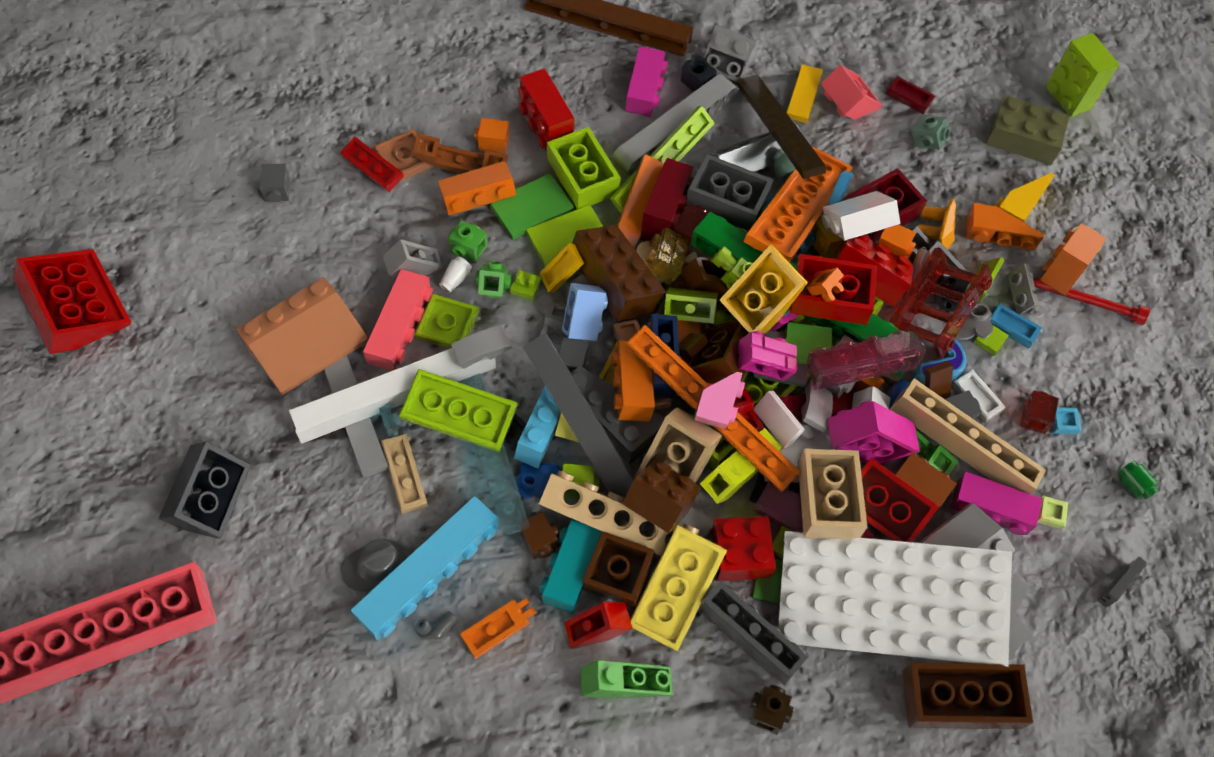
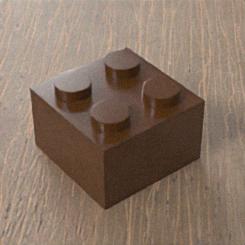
[622,459,701,534]
[582,531,655,609]

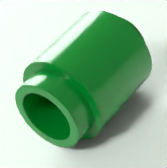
[1118,460,1159,500]

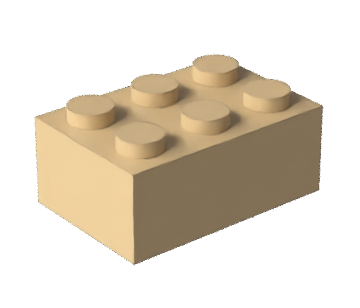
[634,407,722,484]
[798,449,867,539]

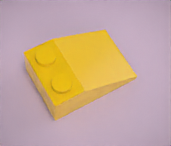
[720,245,808,334]

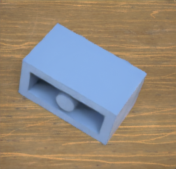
[562,283,608,341]

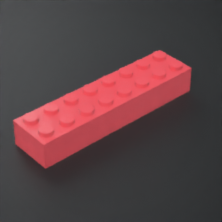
[0,562,218,704]

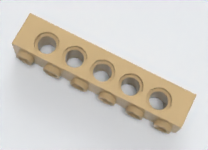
[539,470,702,556]

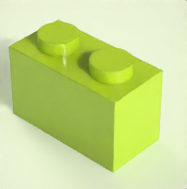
[664,288,718,324]

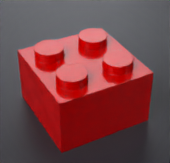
[711,516,776,581]

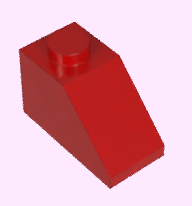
[564,602,633,649]

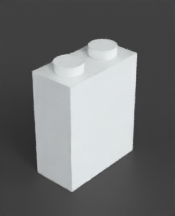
[822,191,900,240]

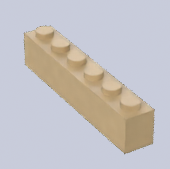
[890,378,1046,494]

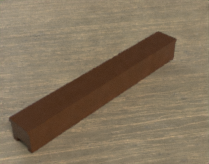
[524,0,693,57]

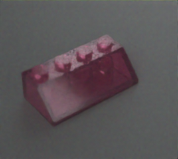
[807,330,926,390]

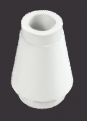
[439,256,473,293]

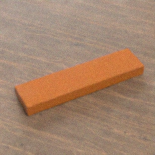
[617,154,664,249]

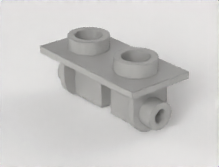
[1007,263,1041,315]

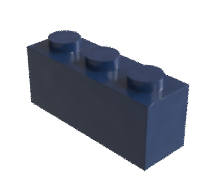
[647,314,679,399]

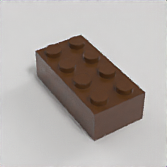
[572,225,667,321]
[902,663,1033,729]

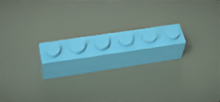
[351,496,499,641]

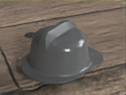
[341,539,406,591]

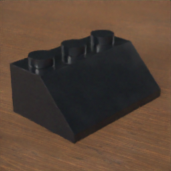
[158,442,251,539]

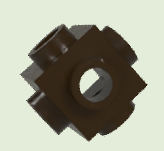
[749,685,794,735]

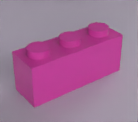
[625,46,668,117]
[950,471,1042,536]

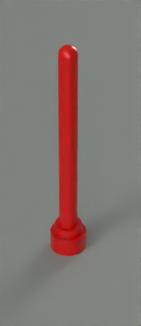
[1033,278,1150,326]

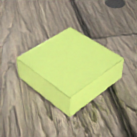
[1037,496,1068,529]

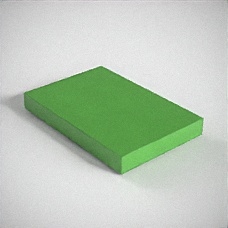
[489,173,574,240]

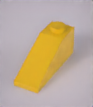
[995,173,1055,222]

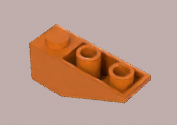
[966,203,1044,250]

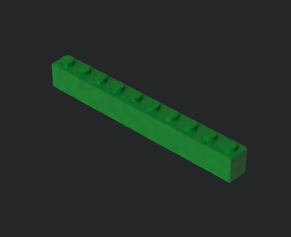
[691,212,923,378]

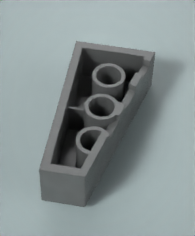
[571,366,665,464]

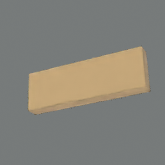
[381,433,428,514]

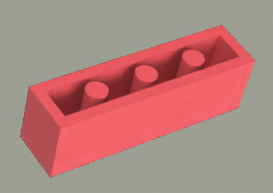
[363,269,433,371]

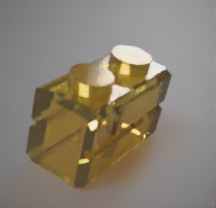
[645,227,689,285]

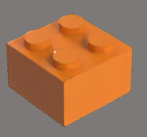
[1041,223,1107,295]

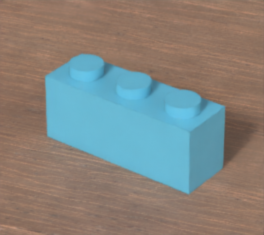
[514,386,561,468]

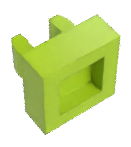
[510,270,542,301]

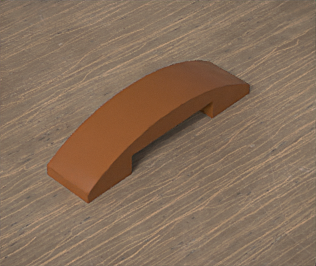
[412,133,508,174]

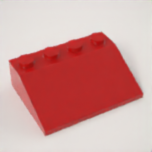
[13,249,131,354]

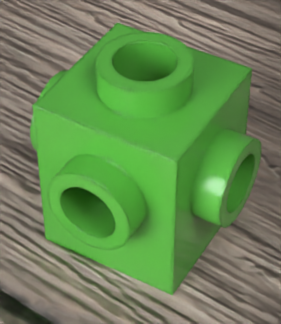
[448,220,488,263]
[475,261,512,298]

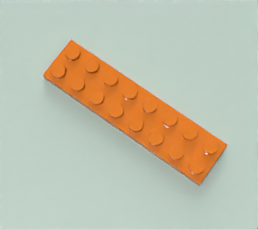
[743,146,853,263]

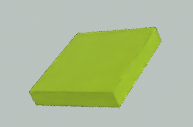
[415,293,479,349]

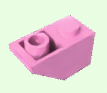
[694,372,745,430]

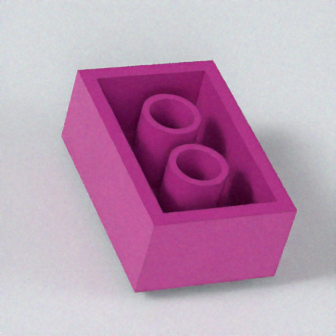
[827,401,920,464]

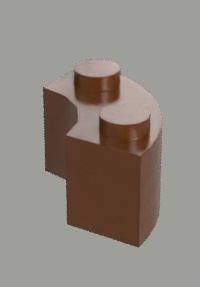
[681,257,729,311]

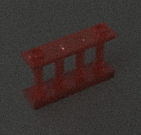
[888,248,993,359]

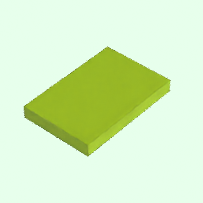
[526,205,603,267]

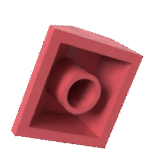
[820,65,883,120]

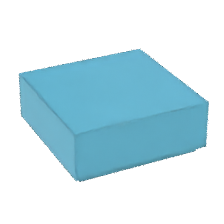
[1049,407,1081,434]

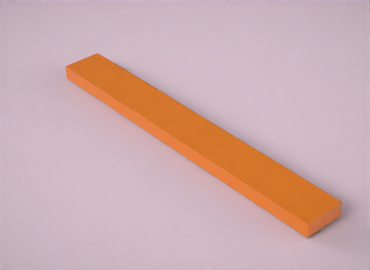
[626,325,801,492]

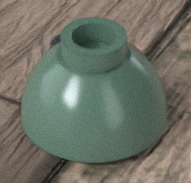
[772,149,796,180]

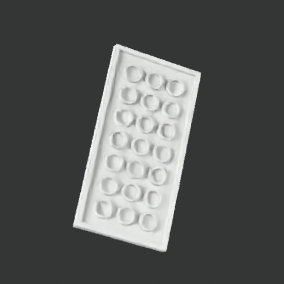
[778,531,1012,667]

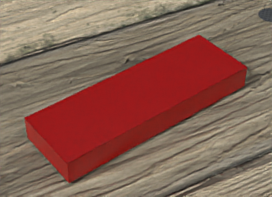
[340,136,405,193]

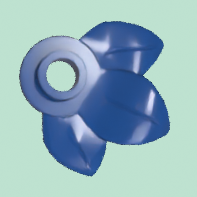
[515,462,563,499]

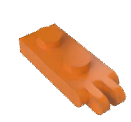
[460,598,536,660]

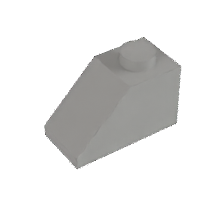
[383,239,444,278]

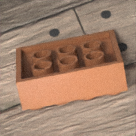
[236,277,369,396]

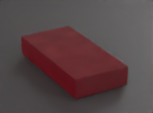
[885,76,936,115]

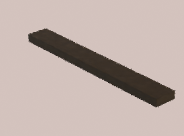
[737,74,826,179]

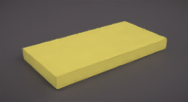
[630,525,727,651]

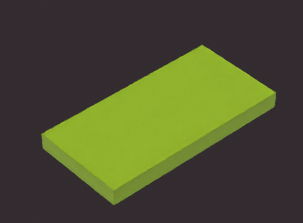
[399,369,518,453]

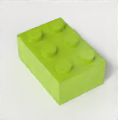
[1046,33,1120,117]
[547,127,621,209]

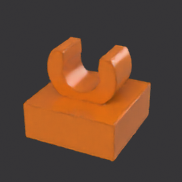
[807,267,844,302]

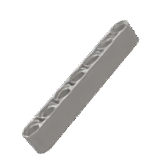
[612,74,738,175]

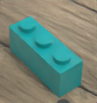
[539,520,602,614]

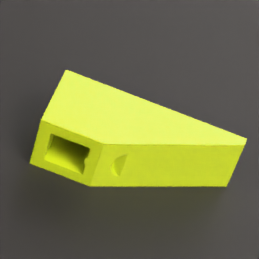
[700,428,783,504]

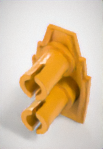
[918,198,956,250]

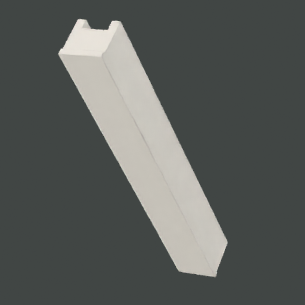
[289,348,496,444]

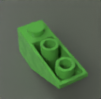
[581,660,673,698]

